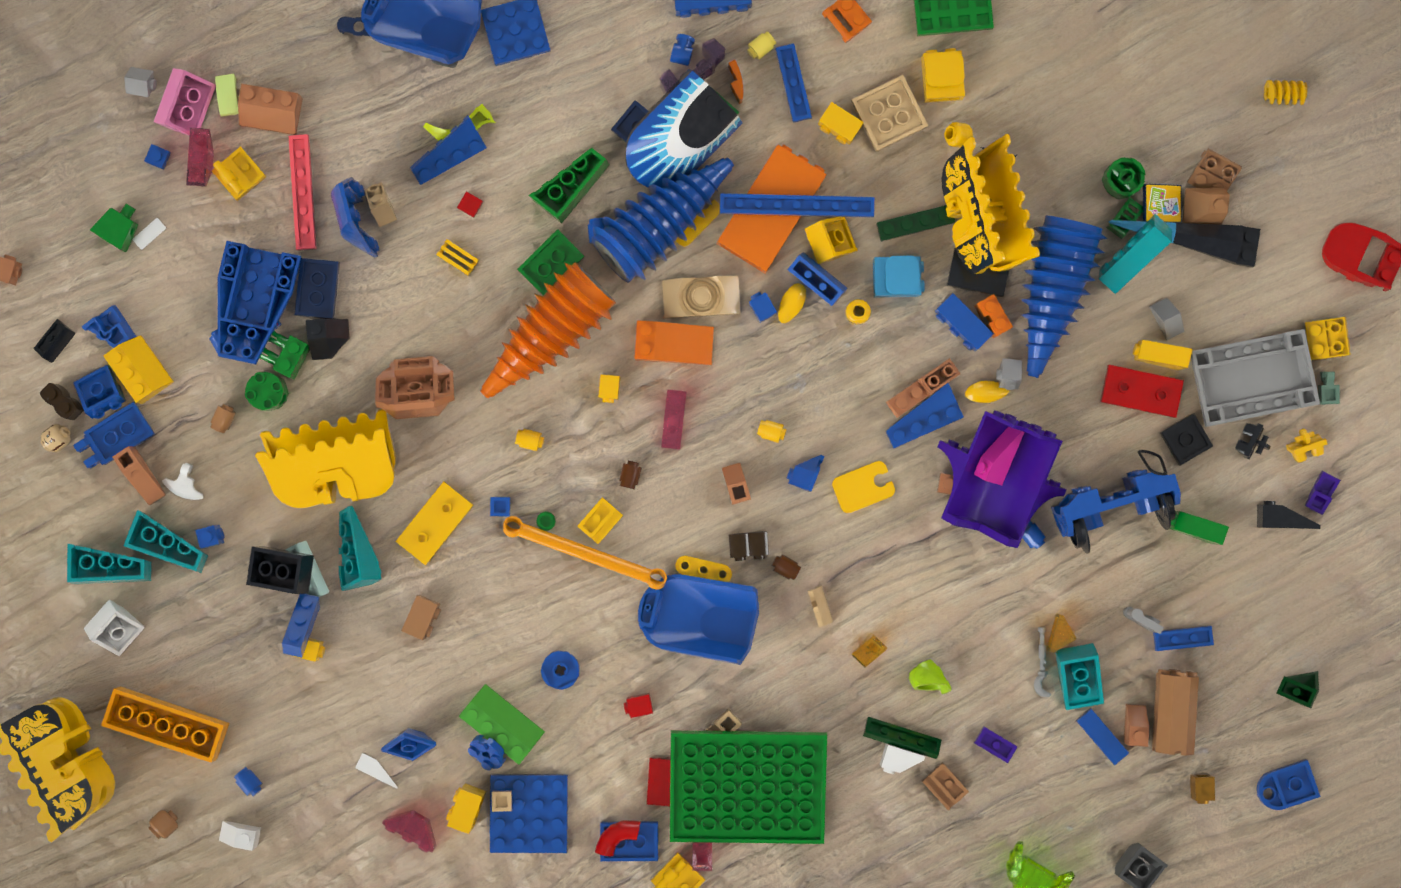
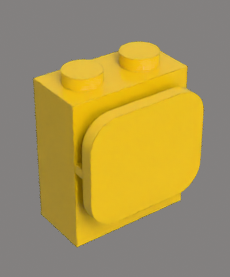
[921,48,965,103]

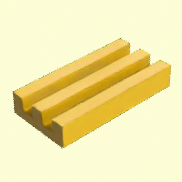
[436,239,479,276]

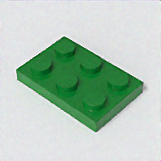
[517,229,585,296]

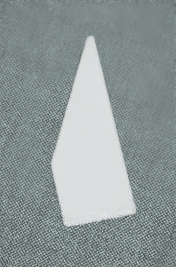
[355,753,398,789]

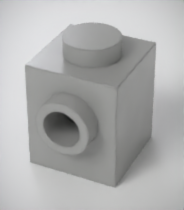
[124,67,157,97]
[996,358,1022,390]

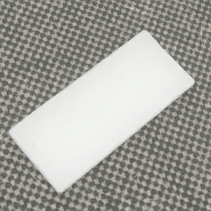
[132,218,166,250]

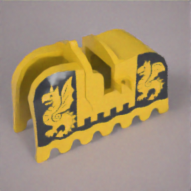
[941,134,1040,274]
[0,697,115,842]

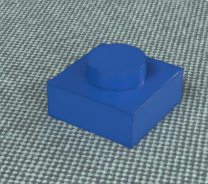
[144,144,171,170]
[490,497,510,516]

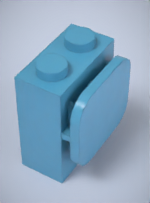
[873,256,925,298]

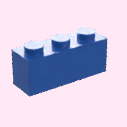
[787,252,848,306]
[935,293,994,351]
[282,594,320,658]

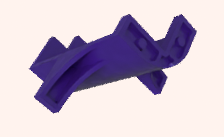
[937,410,1067,548]

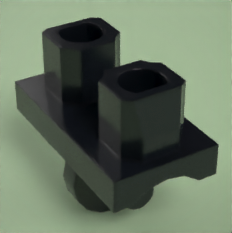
[1235,423,1271,460]

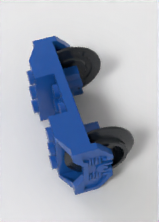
[1051,469,1181,554]

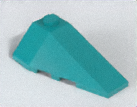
[338,506,382,591]

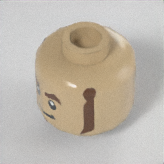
[41,424,71,452]

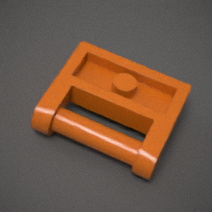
[822,0,872,43]

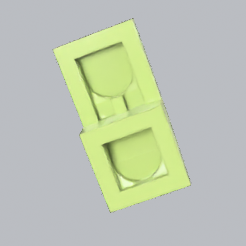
[215,74,239,117]

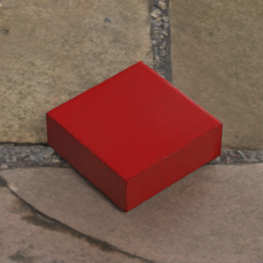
[457,191,483,218]

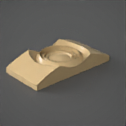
[662,276,741,319]

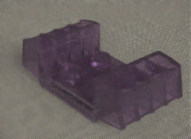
[660,38,726,95]

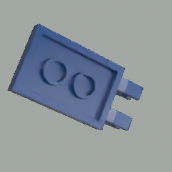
[73,402,155,469]

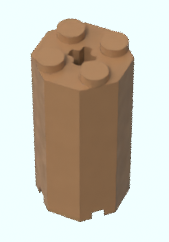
[1152,669,1199,756]

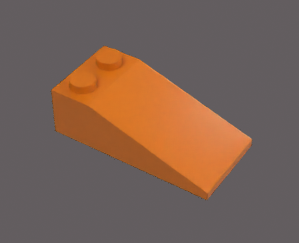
[635,320,714,365]

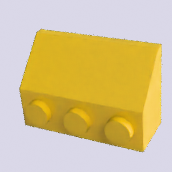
[103,335,174,404]

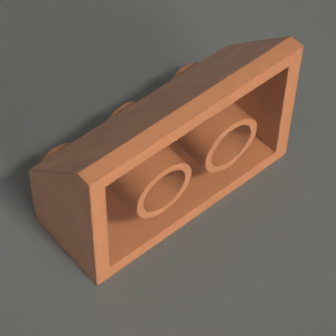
[238,84,303,135]

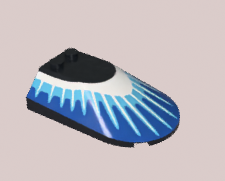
[625,69,743,188]

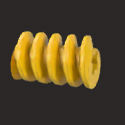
[1264,80,1307,105]

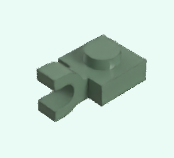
[1318,372,1340,405]

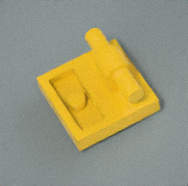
[212,146,267,201]
[1305,317,1351,360]
[651,852,705,888]

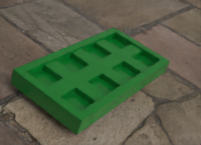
[914,0,994,36]

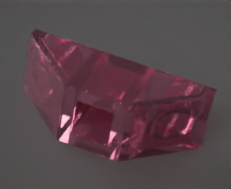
[186,128,214,187]
[382,810,437,853]

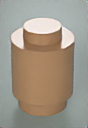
[210,403,236,433]

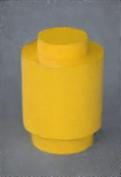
[757,420,787,443]
[515,429,544,451]

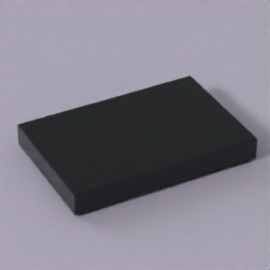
[947,248,1009,297]

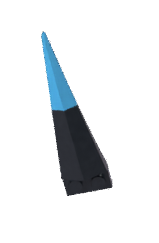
[1109,220,1261,268]

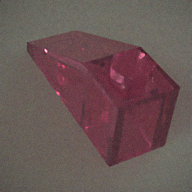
[661,389,687,450]

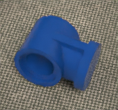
[670,34,695,66]

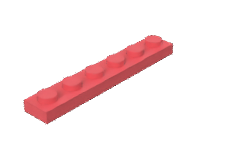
[288,134,317,251]

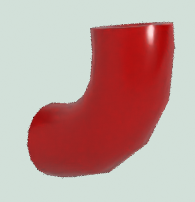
[595,820,641,857]

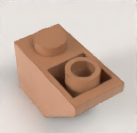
[722,463,751,505]

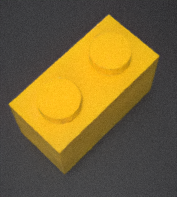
[818,102,864,145]

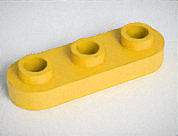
[675,556,732,582]

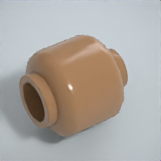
[149,810,178,839]

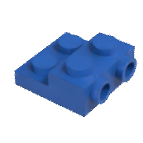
[73,365,126,419]

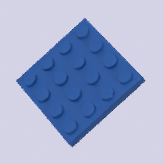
[490,774,568,853]

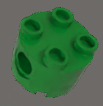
[1102,157,1146,200]
[245,372,289,411]

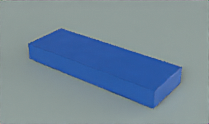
[1153,626,1214,651]
[1076,708,1129,765]

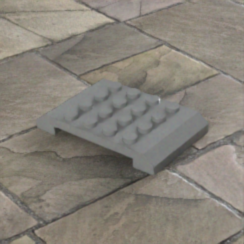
[1191,329,1320,427]

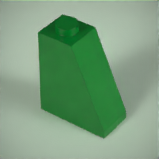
[1170,511,1229,545]

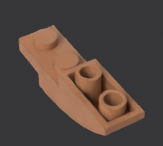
[886,358,960,418]

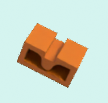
[974,294,1013,338]

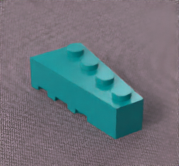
[1099,214,1172,294]
[123,510,208,573]
[67,544,152,584]

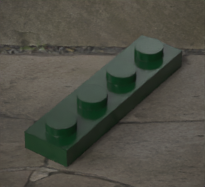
[876,205,955,242]
[863,717,942,759]

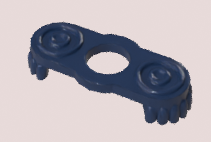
[337,17,374,40]

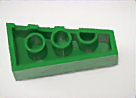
[528,148,610,224]

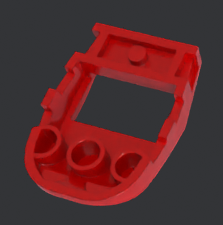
[1322,223,1401,292]

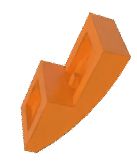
[728,60,744,104]

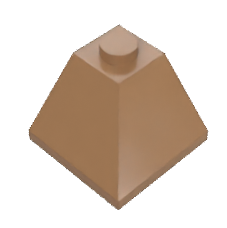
[1182,188,1230,225]

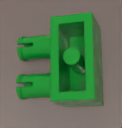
[259,331,310,380]

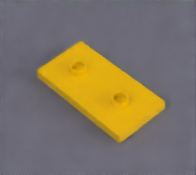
[395,481,474,565]

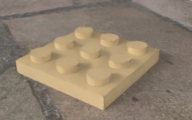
[851,75,928,152]

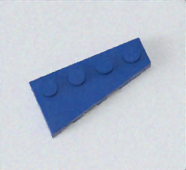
[410,115,487,185]
[886,383,964,448]

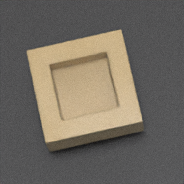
[492,791,512,812]

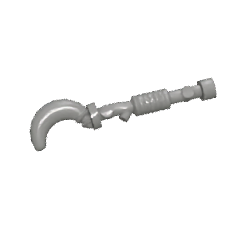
[1034,627,1051,697]

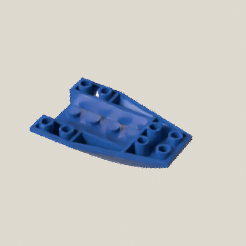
[331,177,379,258]
[218,241,301,365]

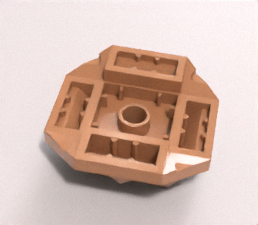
[375,356,455,419]

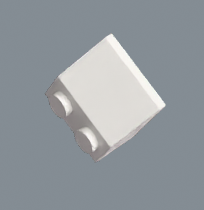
[84,600,145,656]

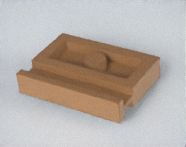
[922,762,969,811]

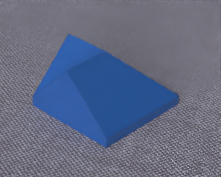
[381,728,436,761]

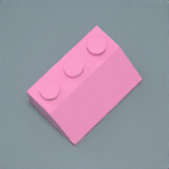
[154,68,216,138]

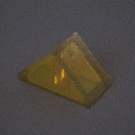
[1046,613,1077,653]
[851,633,887,667]

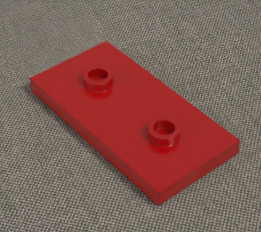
[1100,365,1184,418]

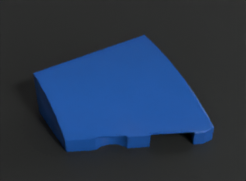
[81,305,137,348]

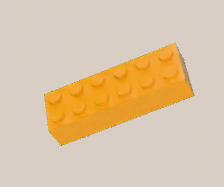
[101,686,229,763]

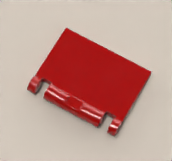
[646,758,671,806]

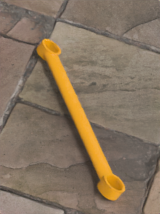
[503,516,667,590]

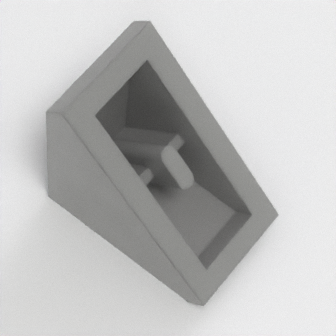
[1149,298,1184,341]

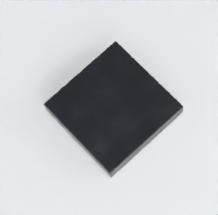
[1160,413,1213,466]

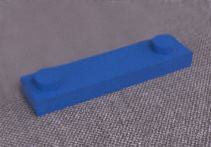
[775,43,812,123]

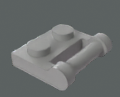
[1123,607,1164,634]

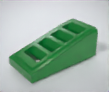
[1106,197,1143,239]

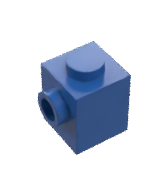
[195,525,225,549]

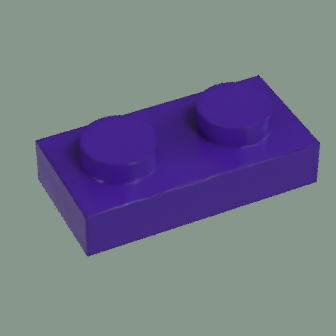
[974,726,1017,763]

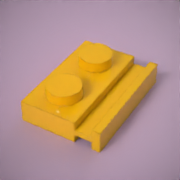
[577,497,623,544]

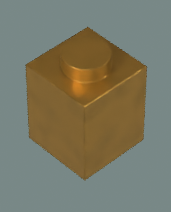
[1190,774,1215,804]

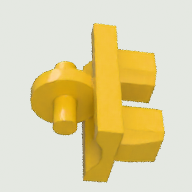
[1286,428,1327,463]

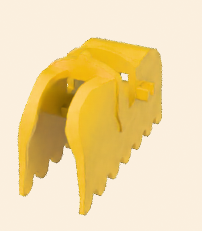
[255,409,396,508]

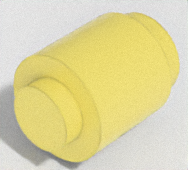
[747,32,776,60]

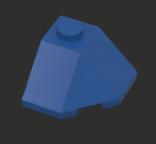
[786,455,824,492]

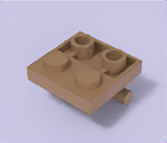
[1187,148,1242,191]

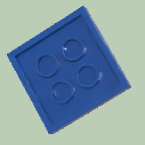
[481,0,551,66]

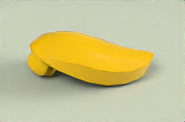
[778,283,806,323]
[965,381,1010,403]

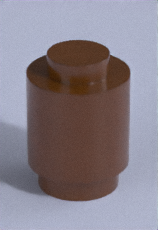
[619,460,642,490]
[771,554,801,580]

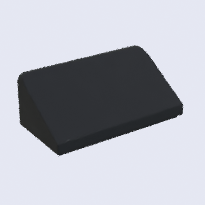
[33,319,75,362]

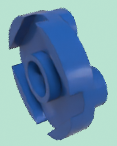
[541,651,580,690]
[468,735,506,771]

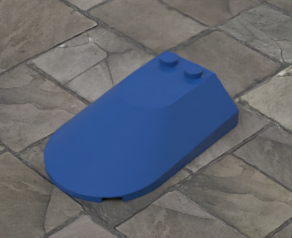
[361,0,482,65]
[638,574,759,665]

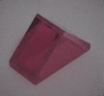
[692,842,712,871]

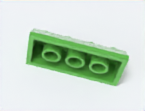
[459,684,545,765]

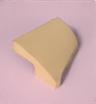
[808,585,833,627]

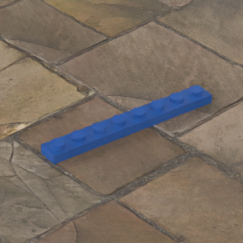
[720,193,875,218]

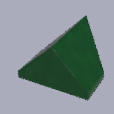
[1276,671,1319,709]

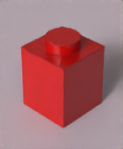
[624,693,653,718]

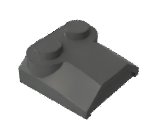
[1115,843,1168,888]

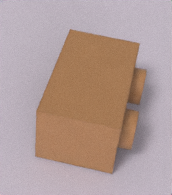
[401,595,441,640]

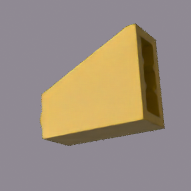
[1133,340,1192,370]

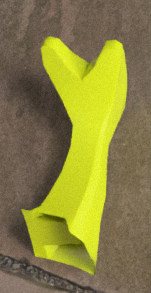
[423,104,496,141]

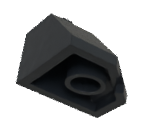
[306,319,350,360]

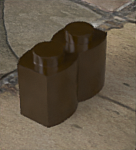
[40,383,84,420]
[729,531,769,561]

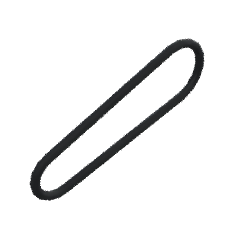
[1138,450,1167,476]

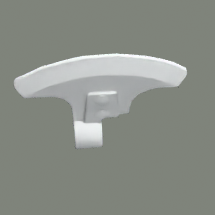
[162,463,203,500]

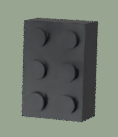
[246,546,314,594]

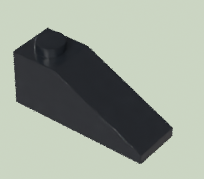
[1257,501,1321,529]

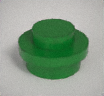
[536,512,556,531]

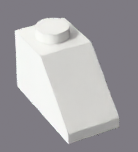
[880,744,925,774]
[219,821,261,851]

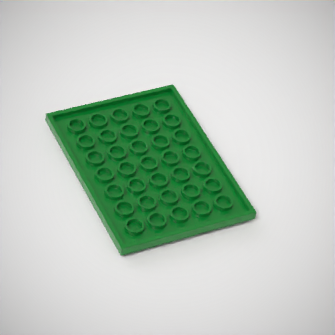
[670,730,827,844]

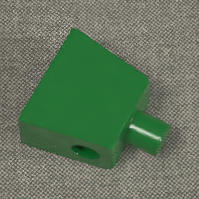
[90,203,138,252]

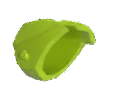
[909,659,952,695]

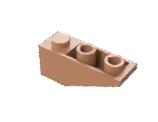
[112,446,166,505]

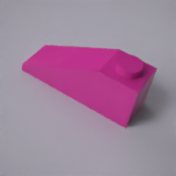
[974,426,1024,486]

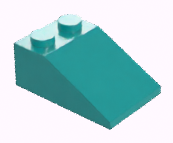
[1055,643,1104,710]

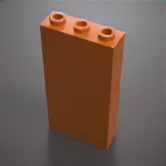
[717,144,827,274]

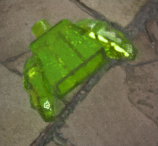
[1006,841,1075,888]

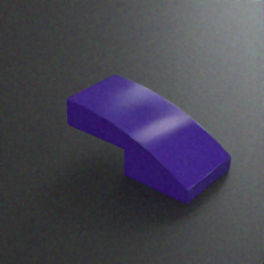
[1305,470,1341,515]

